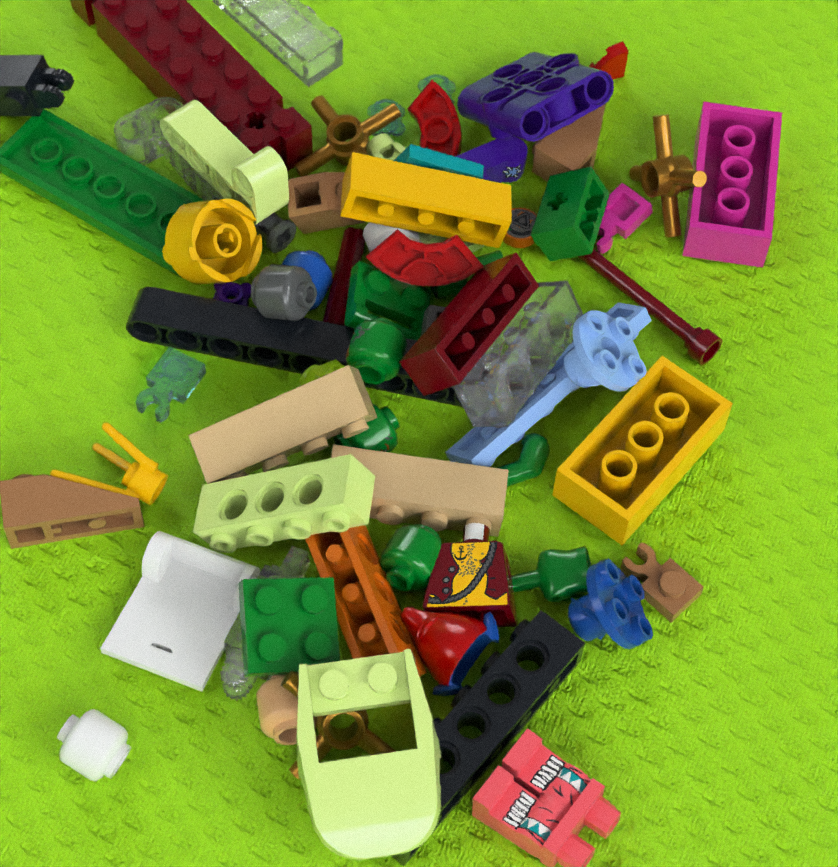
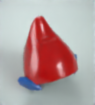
[400,606,499,696]

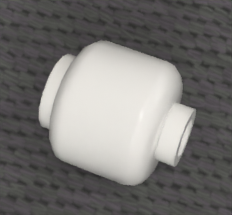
[57,709,132,781]

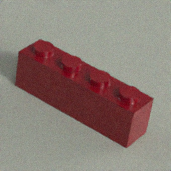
[400,252,539,396]

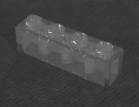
[213,0,344,87]

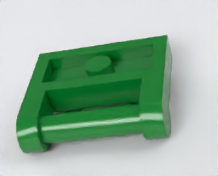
[344,261,431,341]

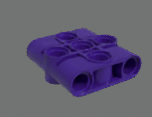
[457,52,614,142]

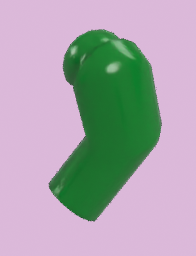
[497,433,550,487]

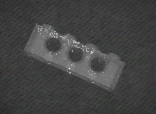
[452,280,583,428]

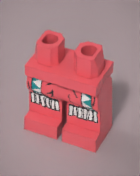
[472,728,621,867]

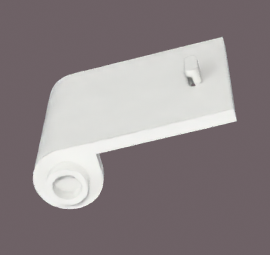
[100,531,262,692]

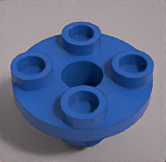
[568,559,653,649]

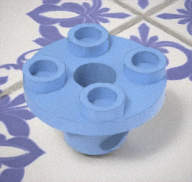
[564,310,646,392]

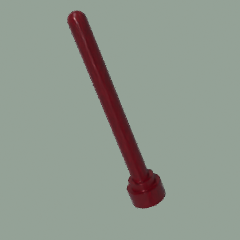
[577,249,723,365]

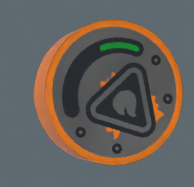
[503,207,537,248]

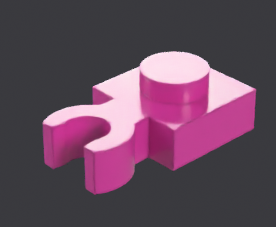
[597,183,653,254]

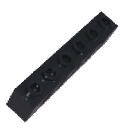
[391,610,585,866]

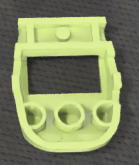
[297,649,441,860]

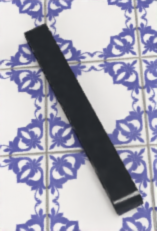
[126,287,499,410]

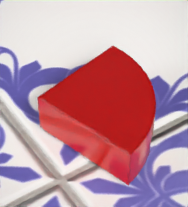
[589,41,629,80]

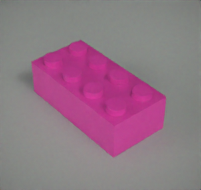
[682,102,782,268]

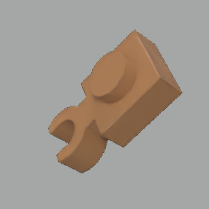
[620,543,704,623]

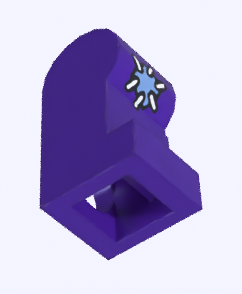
[455,136,527,183]

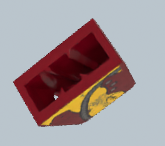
[423,523,518,627]

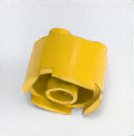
[162,198,262,284]

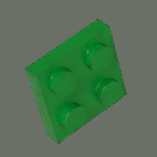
[238,577,340,677]

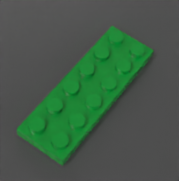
[0,109,206,278]

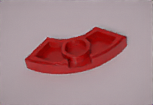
[407,80,462,156]

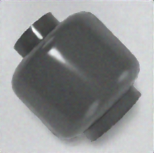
[251,264,317,321]

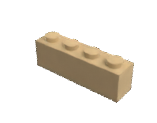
[188,365,378,484]
[331,444,509,537]

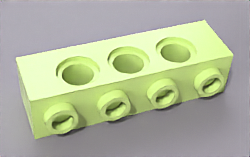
[193,454,375,553]

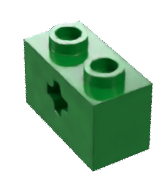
[531,167,610,262]

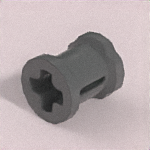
[255,213,296,253]

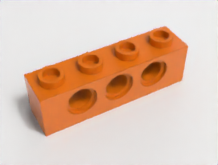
[305,525,427,677]

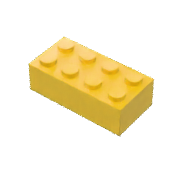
[552,356,733,546]

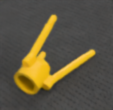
[50,422,168,505]

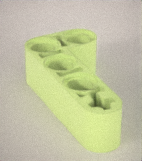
[159,99,289,225]

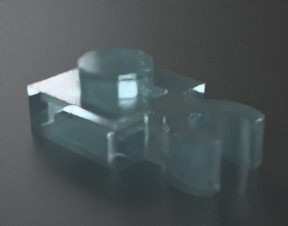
[136,346,206,423]

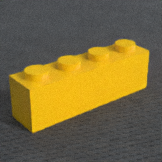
[340,152,512,248]

